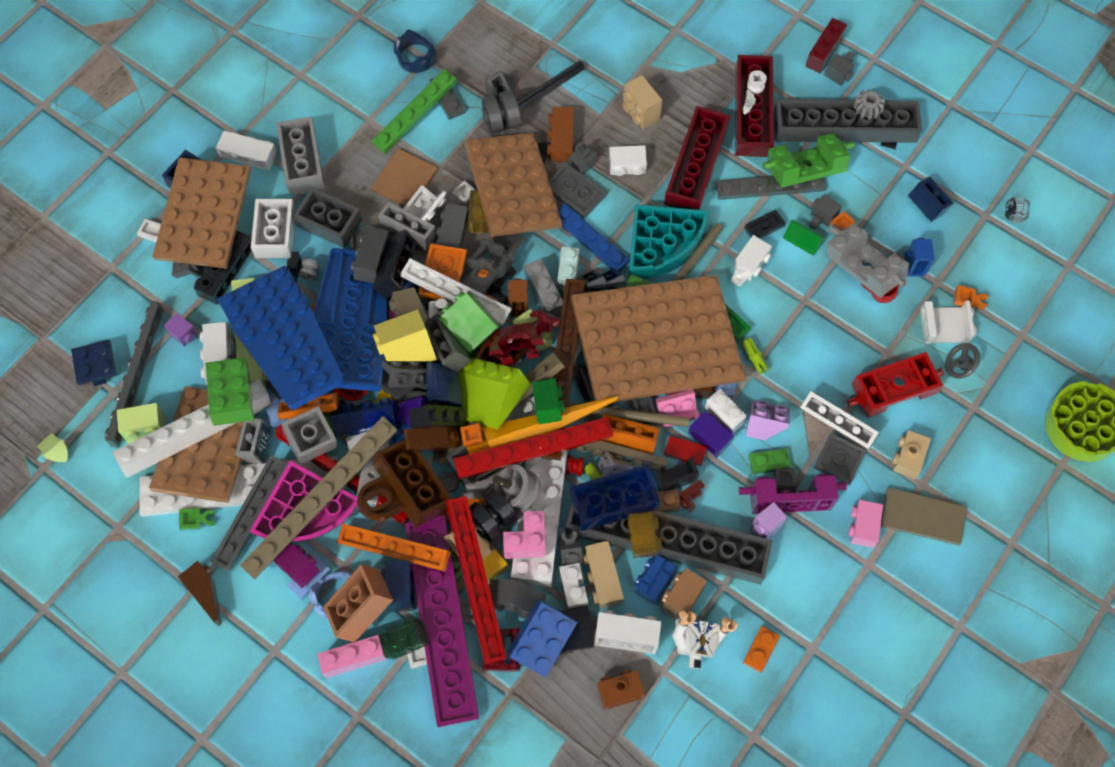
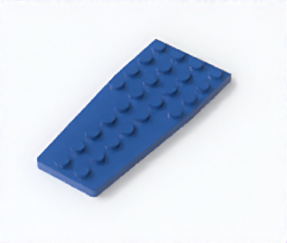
[313,248,387,392]
[217,265,345,410]

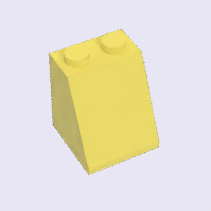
[373,309,437,361]

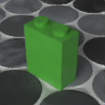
[438,291,500,353]

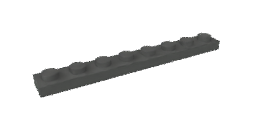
[105,301,164,448]

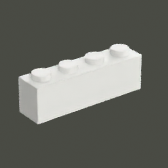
[800,391,879,450]

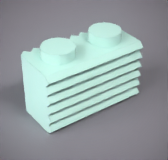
[557,247,580,290]

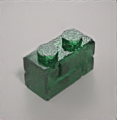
[379,618,429,660]

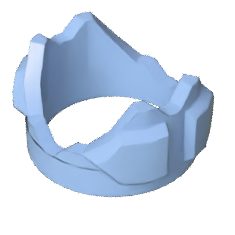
[309,570,352,619]

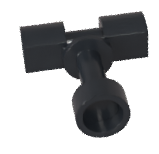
[485,266,517,305]

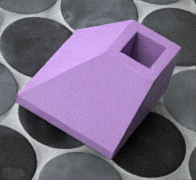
[745,400,790,440]

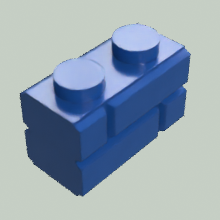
[634,554,677,605]

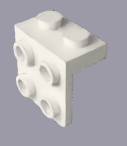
[403,185,447,221]

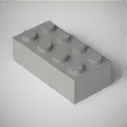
[276,116,325,194]

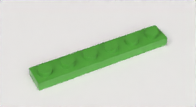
[371,69,458,154]

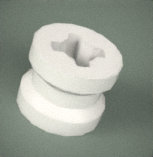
[747,71,767,94]

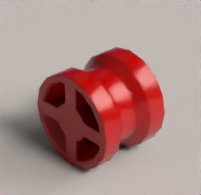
[566,456,584,477]

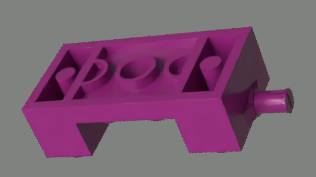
[738,473,847,514]

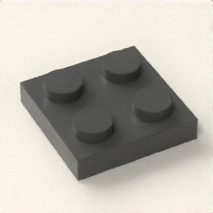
[814,433,866,485]

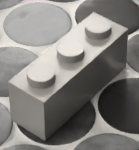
[378,202,436,251]
[524,259,563,317]

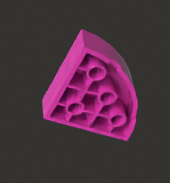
[249,461,358,542]

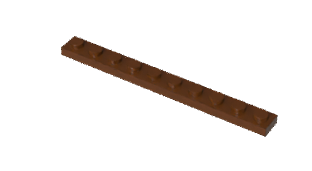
[541,278,585,461]

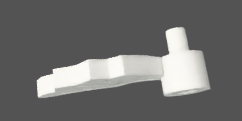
[743,89,756,115]

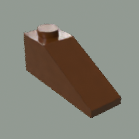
[404,426,460,451]
[178,561,222,627]

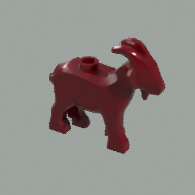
[487,310,561,365]

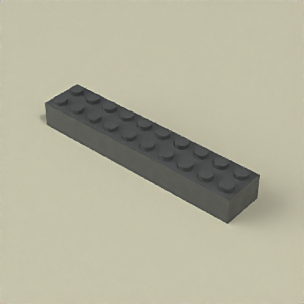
[565,490,773,585]

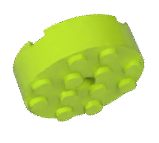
[1045,381,1115,462]

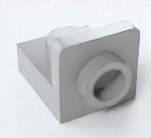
[598,452,632,482]

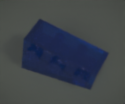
[330,397,400,439]

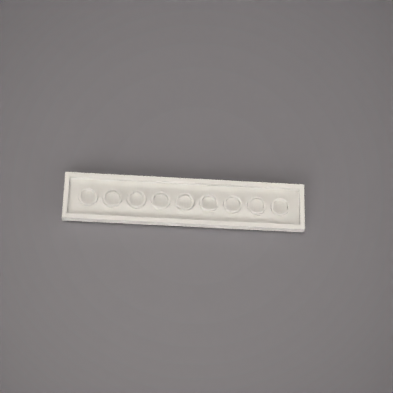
[140,455,338,517]

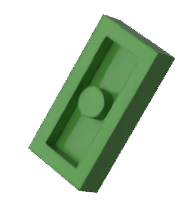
[748,448,791,475]

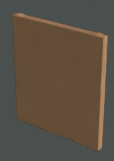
[371,148,438,206]

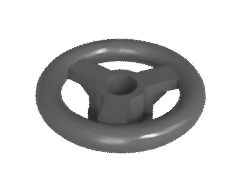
[945,343,980,379]

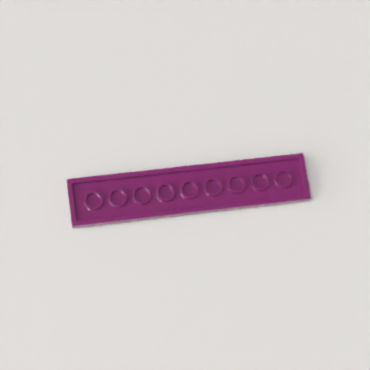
[405,515,480,728]

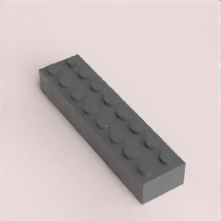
[774,100,922,143]

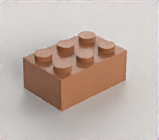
[323,564,393,642]

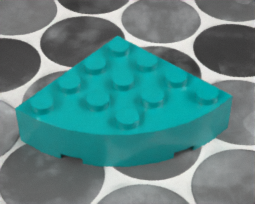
[628,204,709,279]

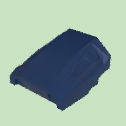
[426,362,463,407]

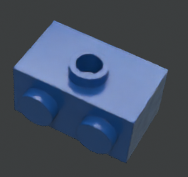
[904,238,935,277]

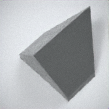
[485,71,515,103]

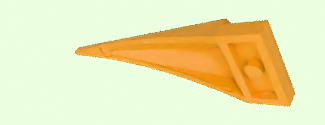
[467,396,618,454]

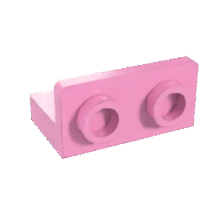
[656,390,700,427]

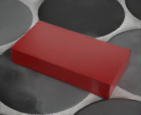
[664,436,707,467]

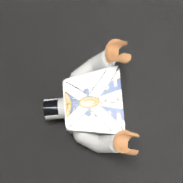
[672,611,737,669]

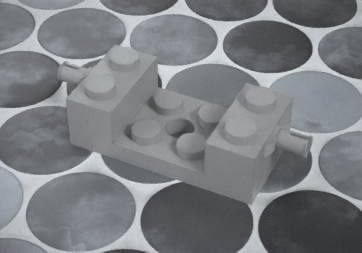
[827,222,909,298]

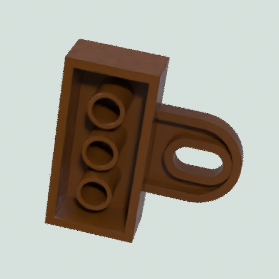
[357,439,453,528]

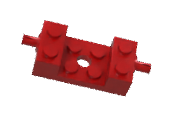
[846,352,944,418]

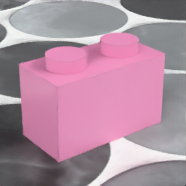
[848,500,883,548]

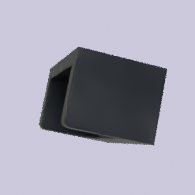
[653,457,699,491]

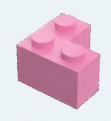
[503,511,545,559]

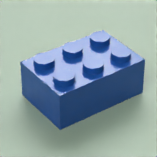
[507,598,578,678]

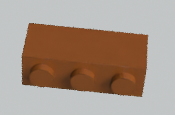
[547,107,574,162]

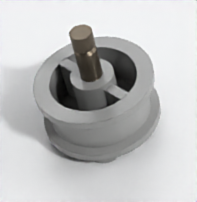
[493,465,541,513]

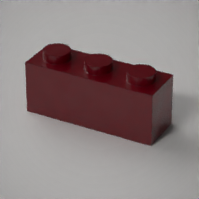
[805,18,847,74]

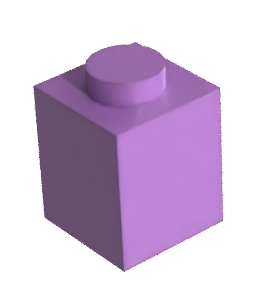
[164,313,197,347]

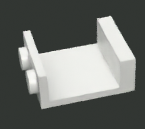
[920,301,977,343]

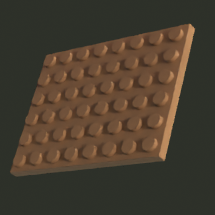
[571,275,746,402]

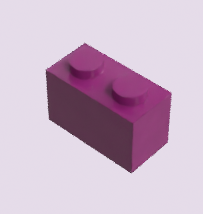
[274,543,320,588]

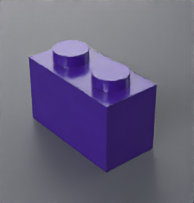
[688,411,734,458]

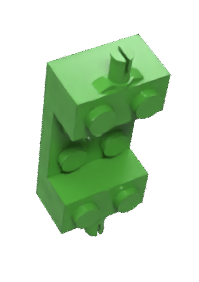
[762,133,855,188]

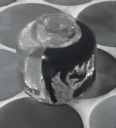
[1005,195,1030,224]

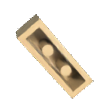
[582,541,624,609]

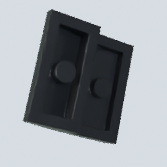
[577,268,626,288]
[560,606,594,654]

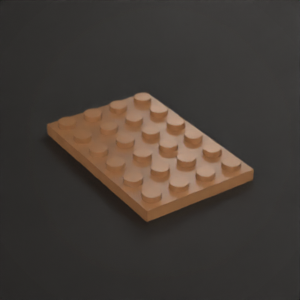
[464,133,562,237]
[152,158,251,269]
[149,386,257,503]

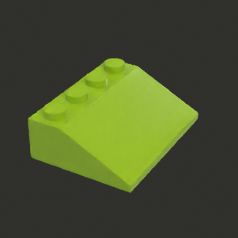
[446,357,531,430]

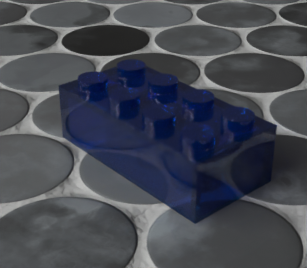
[569,465,660,531]

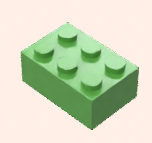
[205,357,254,426]

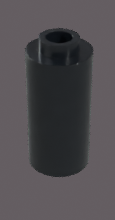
[573,364,595,403]

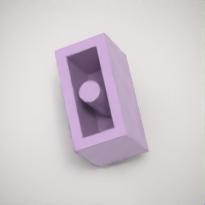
[750,502,787,539]

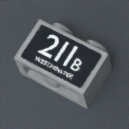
[235,419,272,464]

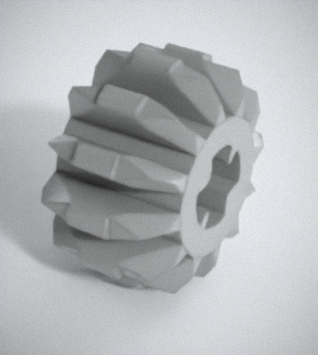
[853,88,885,120]

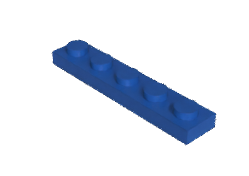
[558,203,630,272]

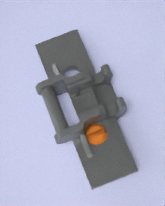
[462,234,526,295]

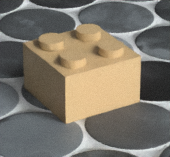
[622,75,662,130]

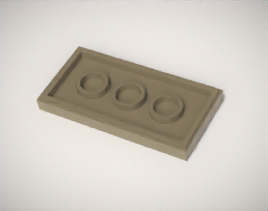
[880,488,966,546]

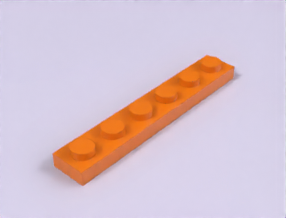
[337,524,451,572]

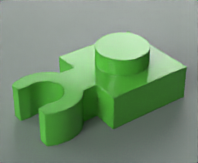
[179,508,215,530]

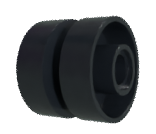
[469,488,519,543]

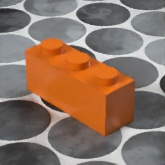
[601,414,660,455]

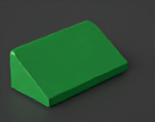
[783,220,823,256]

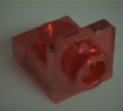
[679,479,705,513]

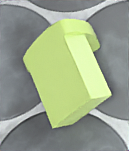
[37,433,68,462]

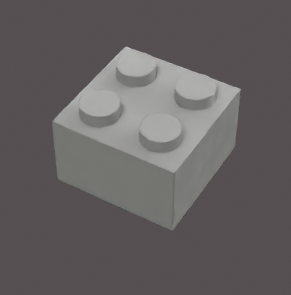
[281,406,337,465]

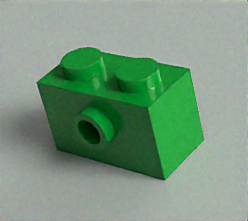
[532,378,565,425]

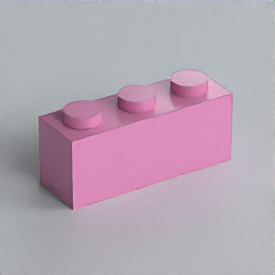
[317,635,386,678]

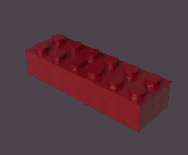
[735,55,774,157]
[664,106,731,210]

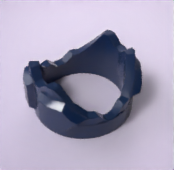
[394,29,437,73]

